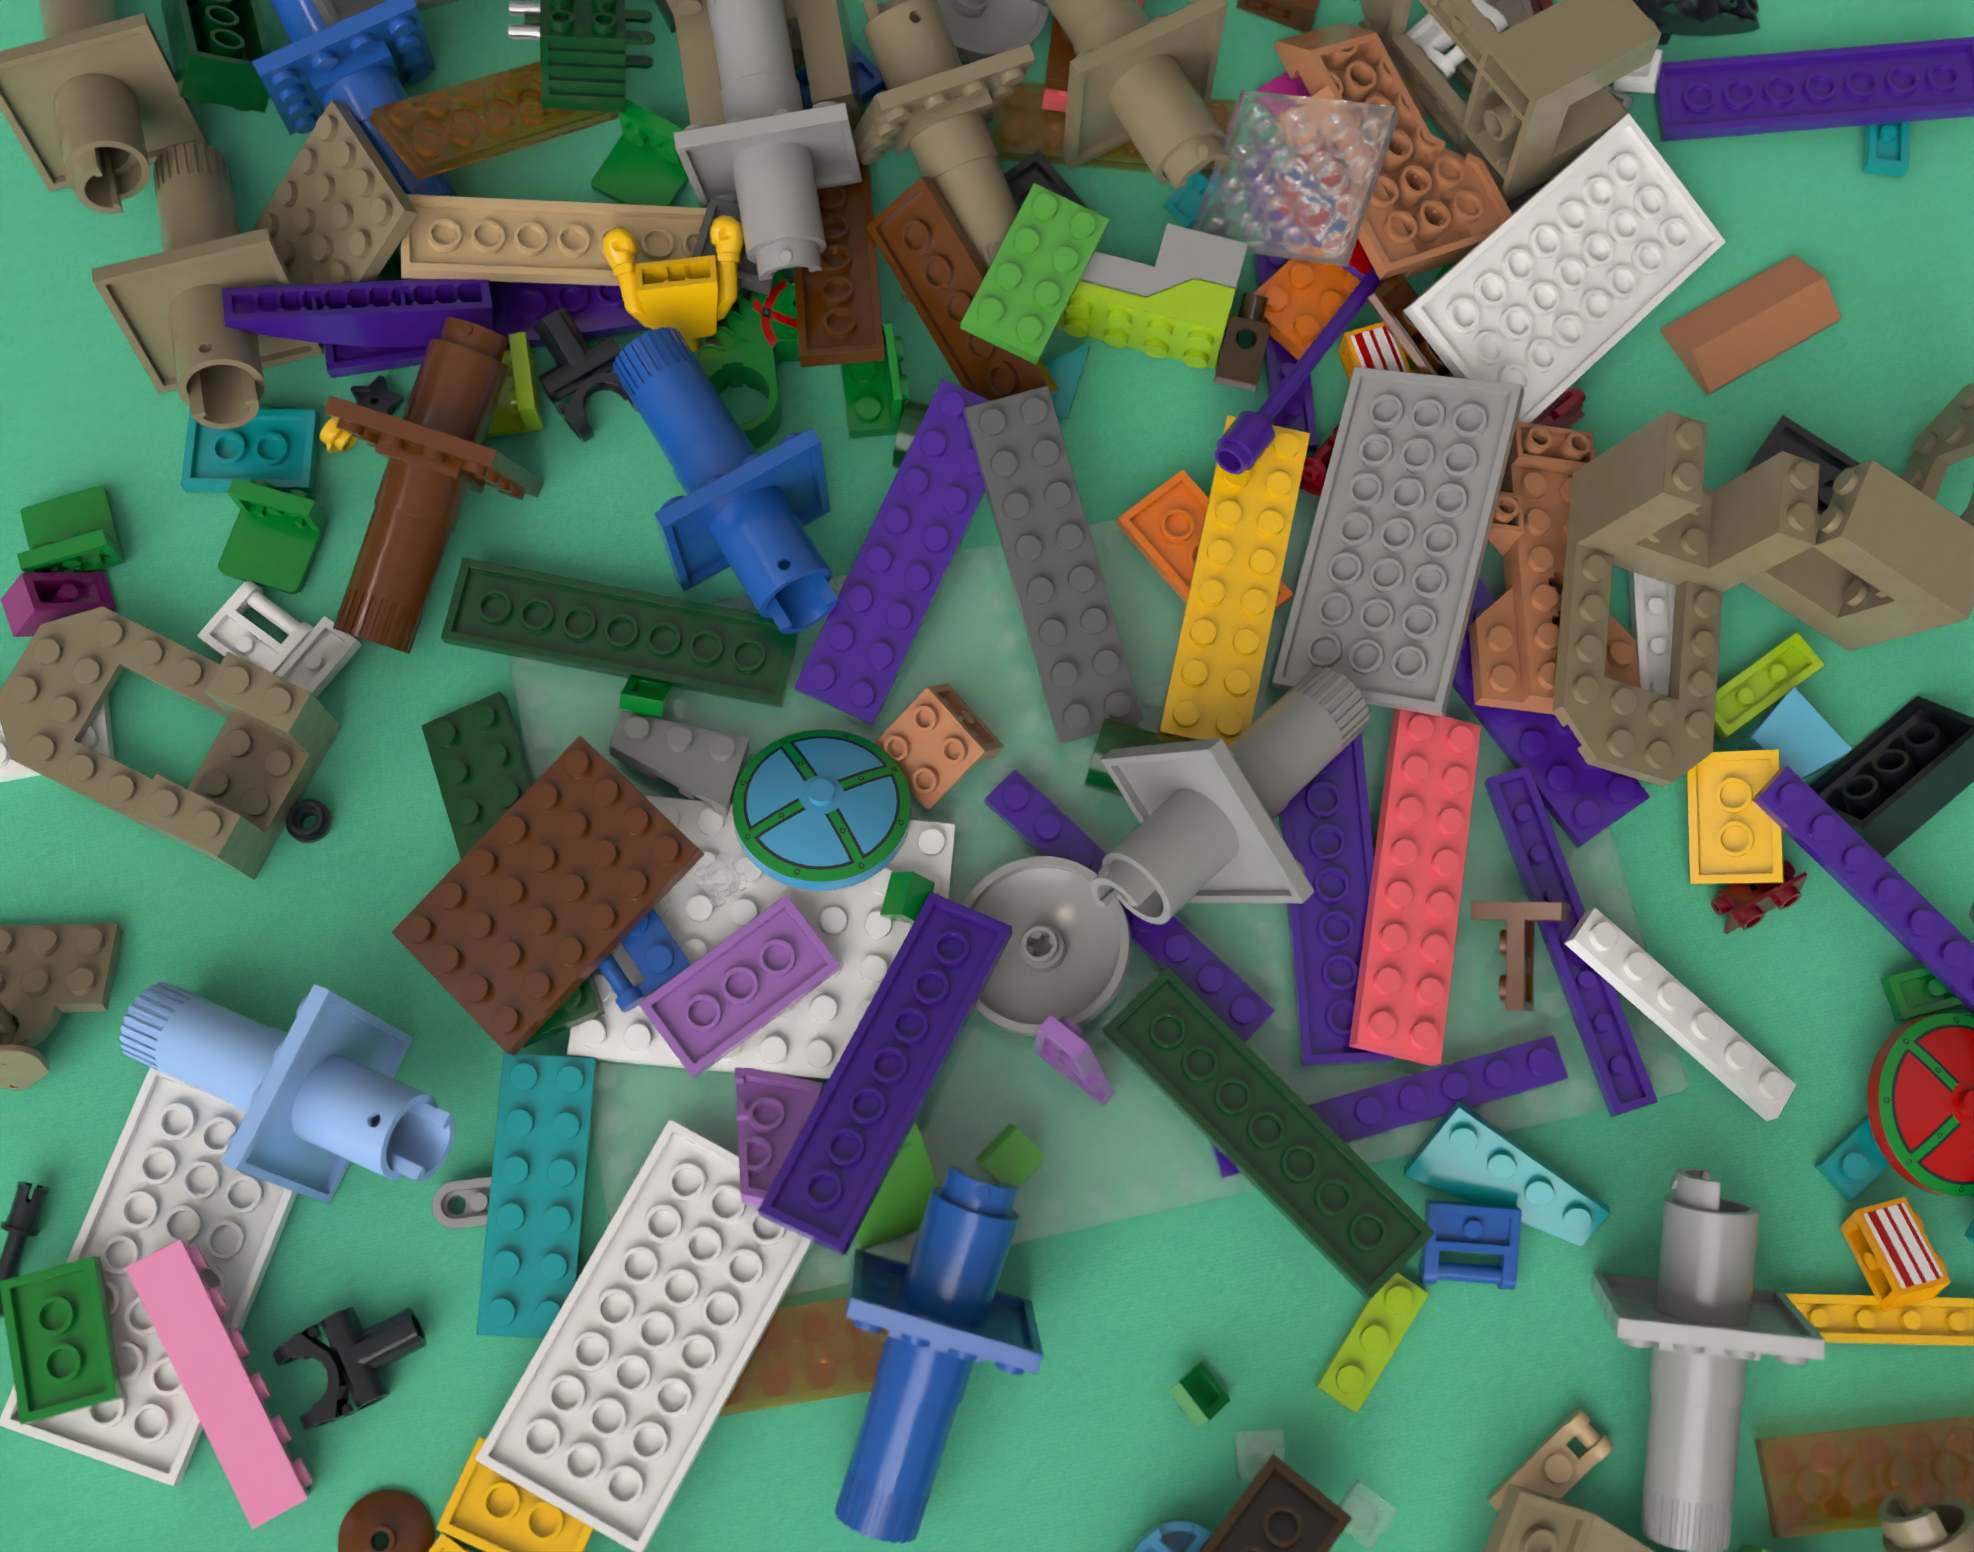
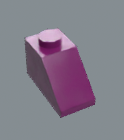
[1,572,117,637]

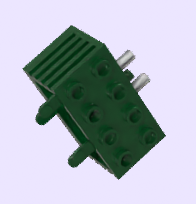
[507,0,655,112]

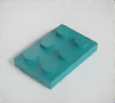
[181,409,321,494]

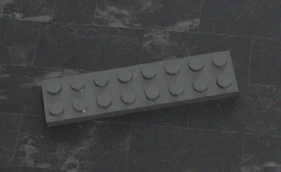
[963,386,1144,745]

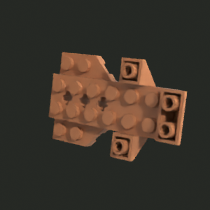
[1273,23,1512,280]
[1469,421,1641,715]

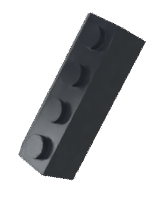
[1809,696,1974,858]

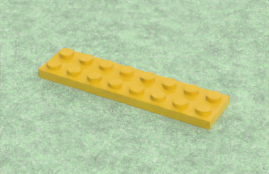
[1159,415,1310,745]

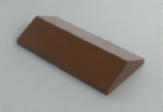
[1366,273,1454,377]

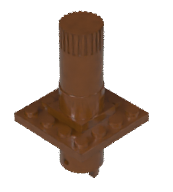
[324,317,543,654]

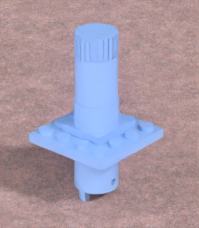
[120,982,456,1205]

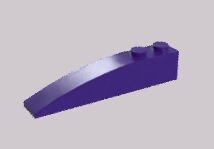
[222,279,493,347]

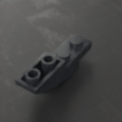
[1640,0,1760,37]

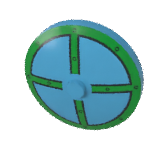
[732,729,911,891]

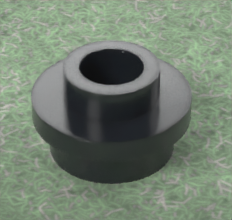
[286,799,332,843]

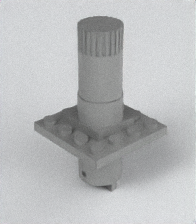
[673,0,862,281]
[1090,667,1370,924]
[1591,1168,1825,1552]

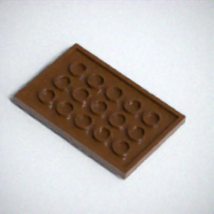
[391,736,704,1056]

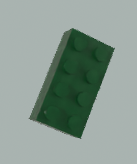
[161,0,271,113]

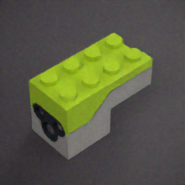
[1056,223,1248,369]

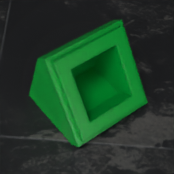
[880,871,935,924]

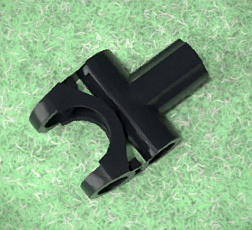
[534,308,638,443]
[273,1307,427,1430]

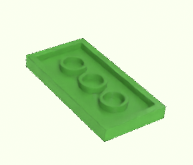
[960,183,1110,365]

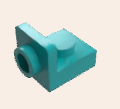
[1163,172,1236,230]

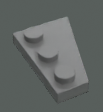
[609,711,749,818]

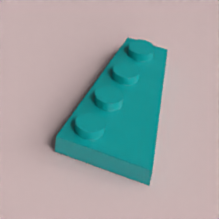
[1403,1101,1610,1247]

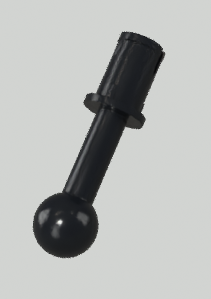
[0,1181,49,1318]

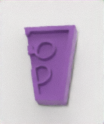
[1033,1015,1115,1107]
[735,1068,823,1207]

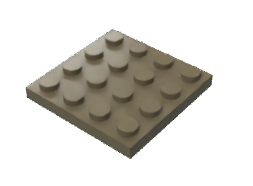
[253,99,418,285]

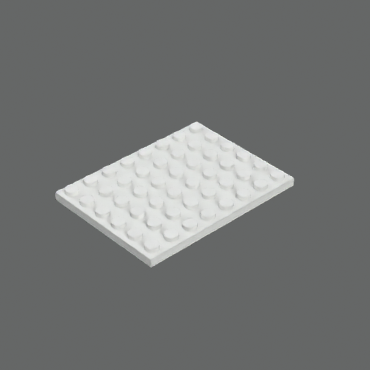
[567,796,955,1081]

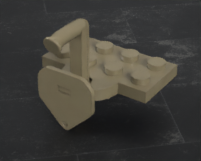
[0,923,123,1091]

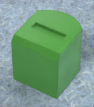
[974,1123,1044,1188]

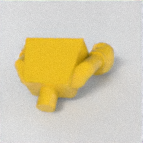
[602,215,744,352]

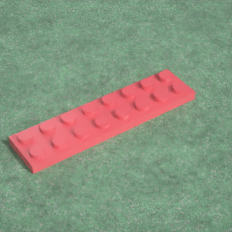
[1349,709,1481,1066]

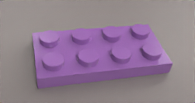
[638,895,842,1079]

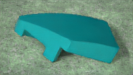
[1044,344,1090,419]

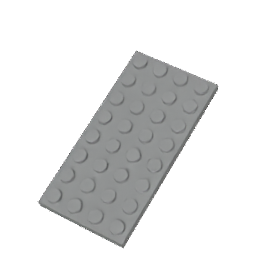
[1272,367,1524,717]

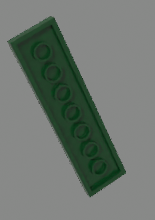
[441,558,800,708]
[421,692,605,1048]
[1103,967,1435,1301]

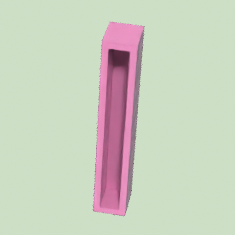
[125,1239,314,1529]

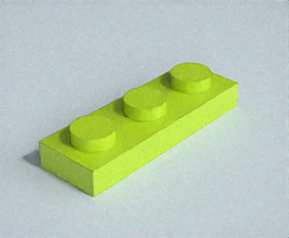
[1714,632,1825,741]
[1315,1273,1429,1413]

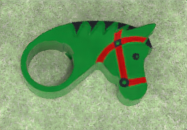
[697,270,800,449]

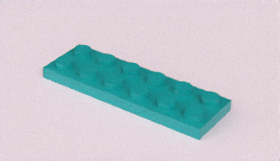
[476,1053,597,1338]

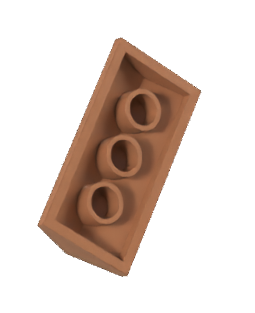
[1660,255,1841,396]

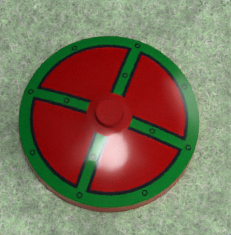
[1867,1013,1974,1197]

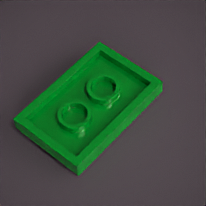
[0,1256,124,1424]

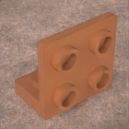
[874,683,1005,809]

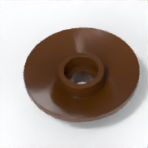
[338,1489,435,1552]

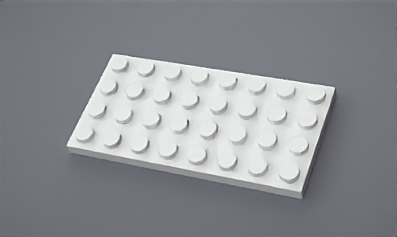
[1403,113,1726,423]
[0,1067,298,1486]
[475,1119,814,1552]

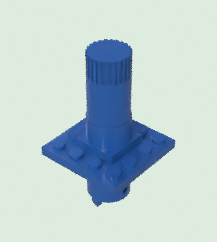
[252,0,459,245]
[613,327,838,634]
[834,1165,1043,1543]

